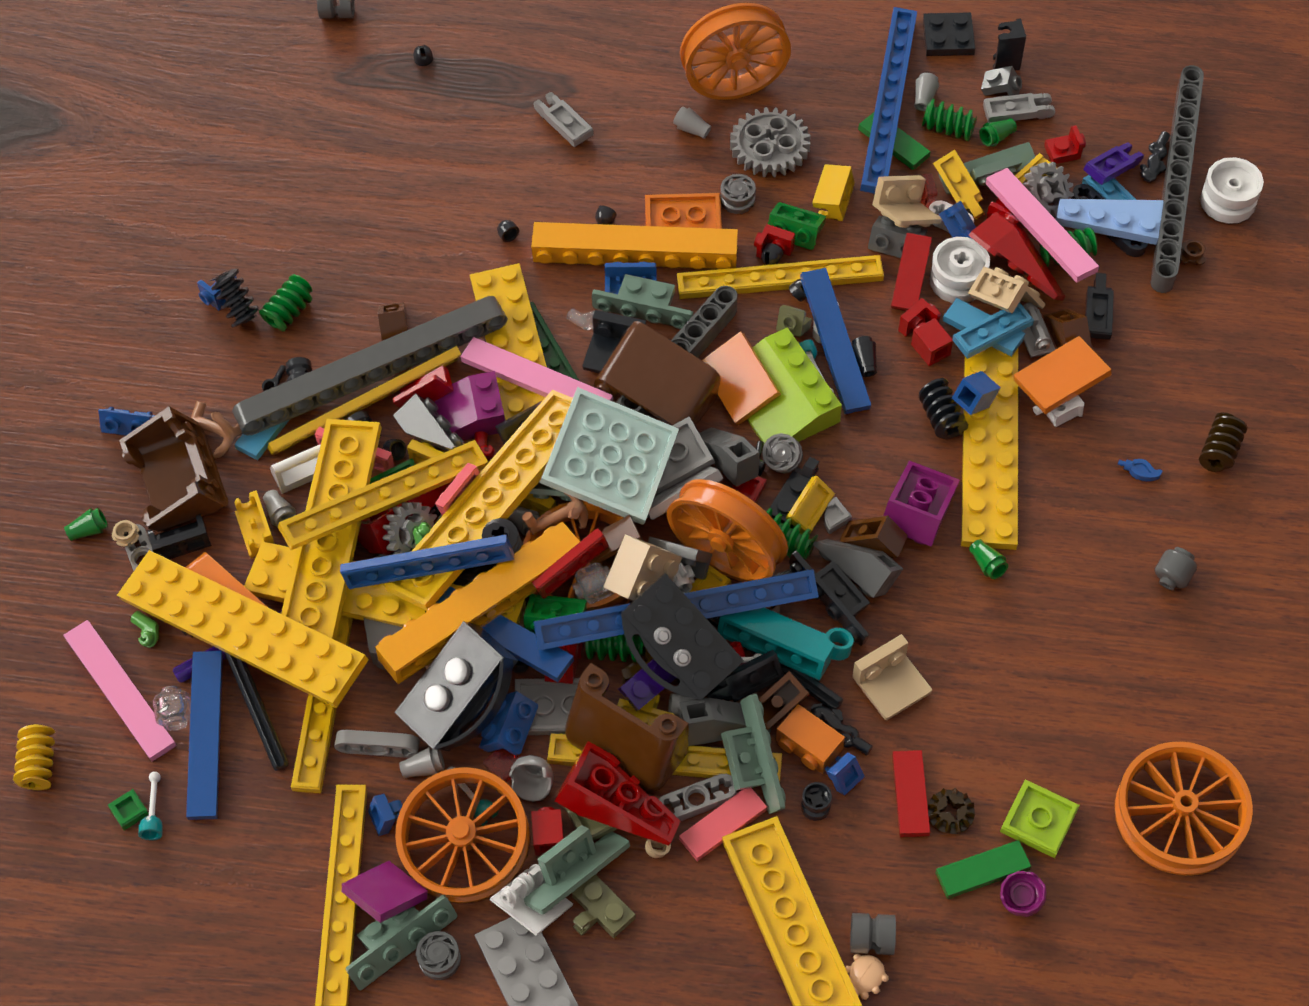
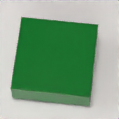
[108,789,149,831]

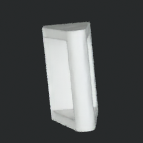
[270,444,321,494]

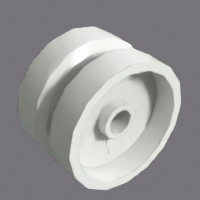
[1200,157,1264,223]
[930,237,990,303]

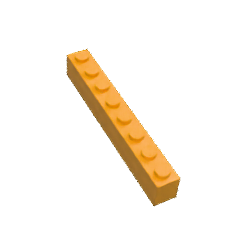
[531,222,738,269]
[375,522,580,684]

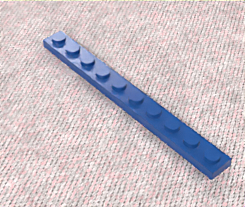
[860,7,917,194]
[533,569,819,650]

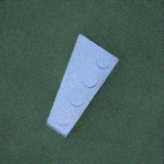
[1055,199,1163,245]

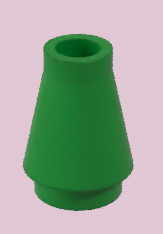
[979,118,1017,147]
[64,508,108,541]
[969,539,1008,579]

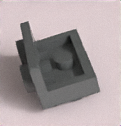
[868,216,928,258]

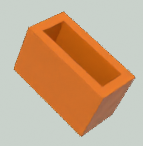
[776,704,845,774]

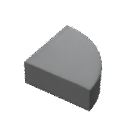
[824,497,852,534]

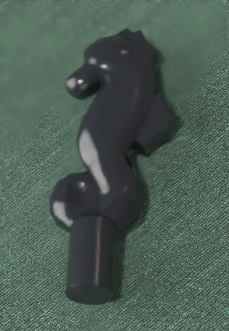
[1140,131,1170,183]
[810,703,873,755]

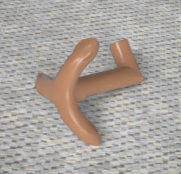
[191,401,242,459]
[522,493,588,535]

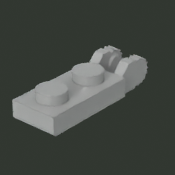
[533,92,594,147]
[983,93,1055,123]

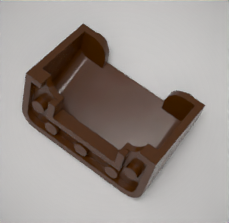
[594,321,721,426]
[119,406,228,532]
[565,663,689,792]

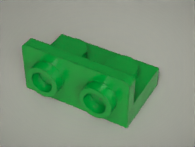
[768,202,826,250]
[524,594,587,634]

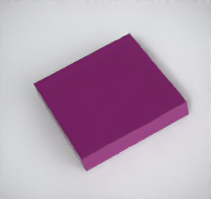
[341,861,428,923]

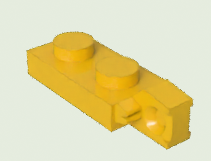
[933,150,985,219]

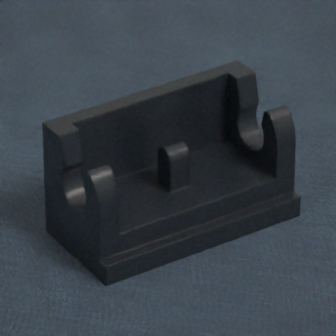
[993,18,1026,70]
[147,513,212,560]

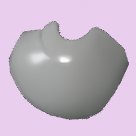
[509,755,554,802]

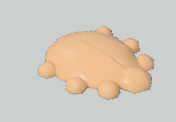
[845,953,889,1000]

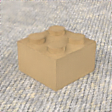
[604,534,682,601]

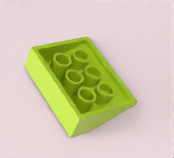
[747,327,842,444]

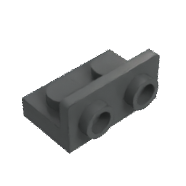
[648,537,712,580]

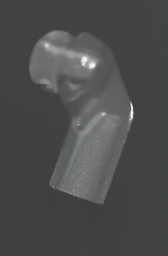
[566,308,603,330]

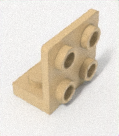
[872,175,941,228]
[968,267,1045,313]
[852,634,932,720]

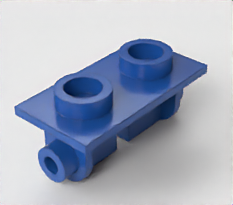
[939,201,976,239]
[98,407,155,435]

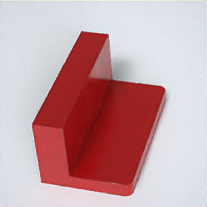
[393,365,454,408]

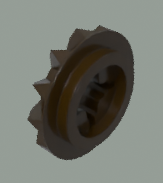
[928,788,975,834]

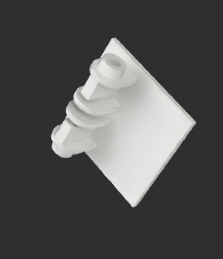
[490,864,573,936]

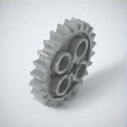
[730,107,810,177]

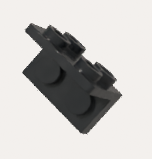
[582,310,646,373]

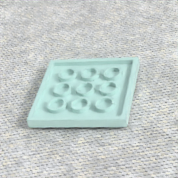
[540,387,679,525]

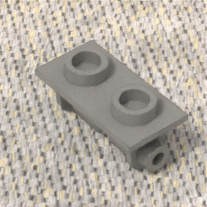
[1022,303,1056,358]

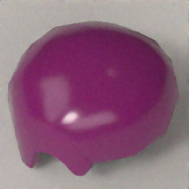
[1000,871,1047,917]

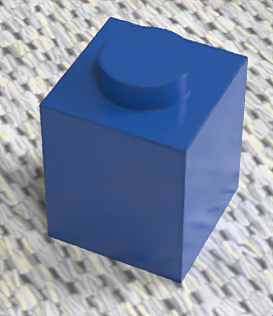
[952,371,1001,415]

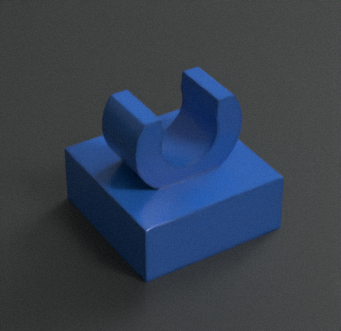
[825,752,865,795]
[368,794,403,836]

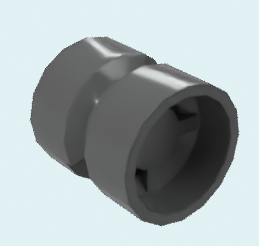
[317,0,355,19]
[850,913,896,955]

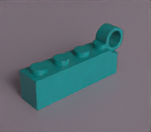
[717,608,854,680]

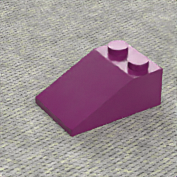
[434,371,505,440]
[883,460,960,546]

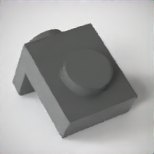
[981,66,1022,96]

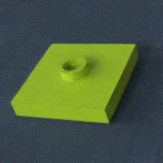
[1000,779,1080,858]

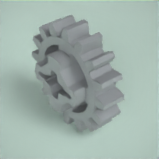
[1022,162,1074,217]
[383,502,437,555]

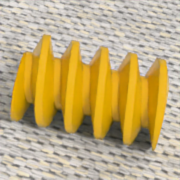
[13,724,56,790]

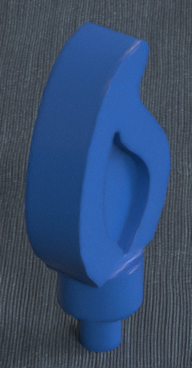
[1117,459,1162,481]

